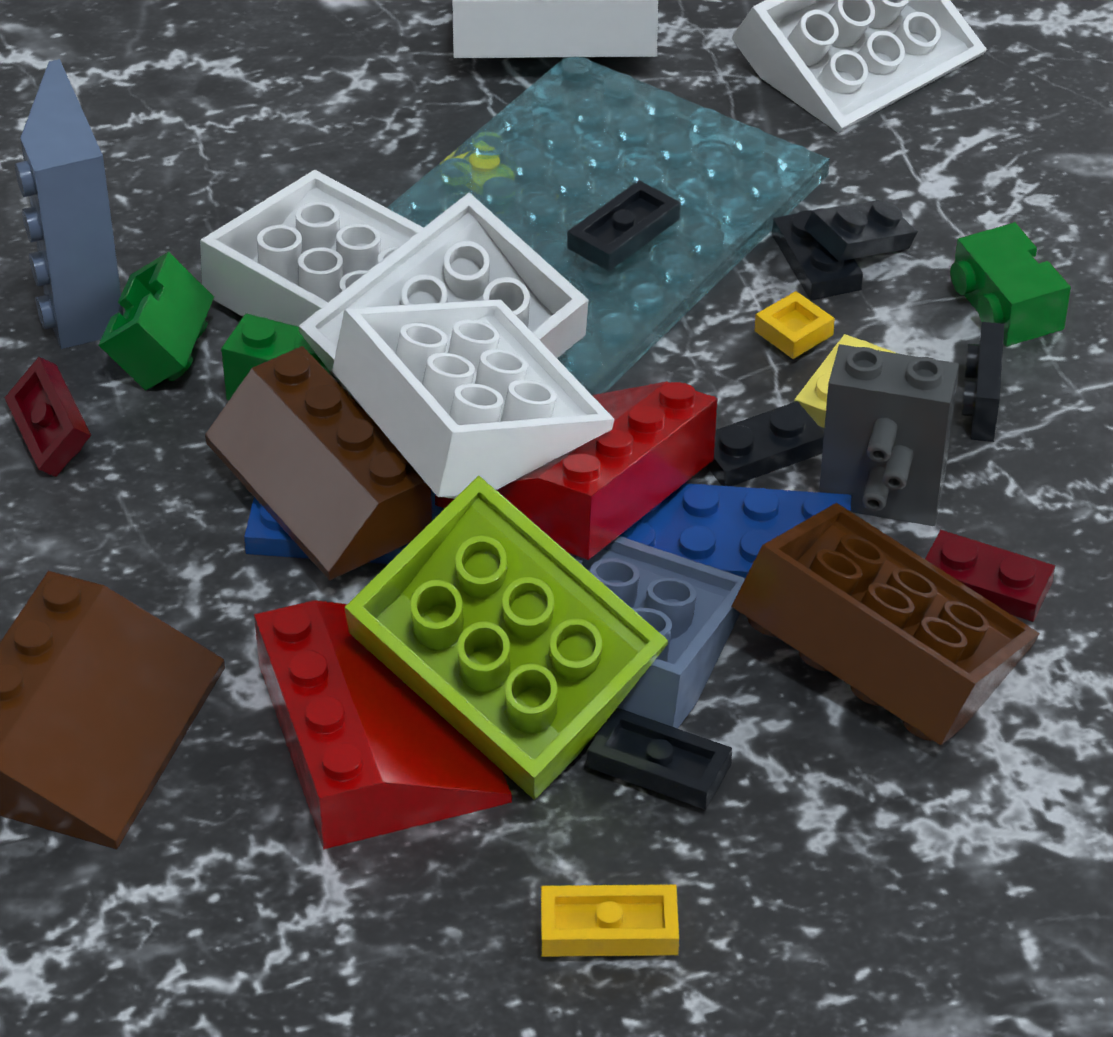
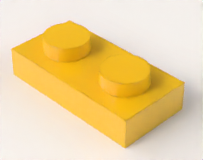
[541,884,679,957]

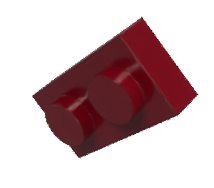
[4,357,91,477]
[925,530,1056,622]

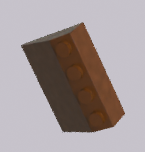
[731,503,1040,745]
[0,571,225,850]

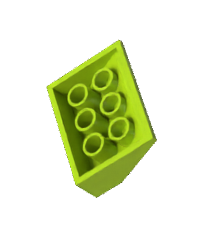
[344,475,668,800]

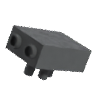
[819,344,959,526]

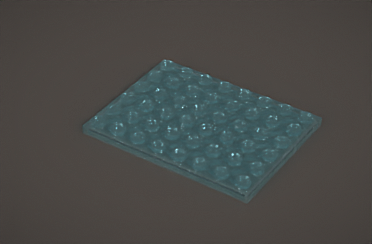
[387,57,830,395]

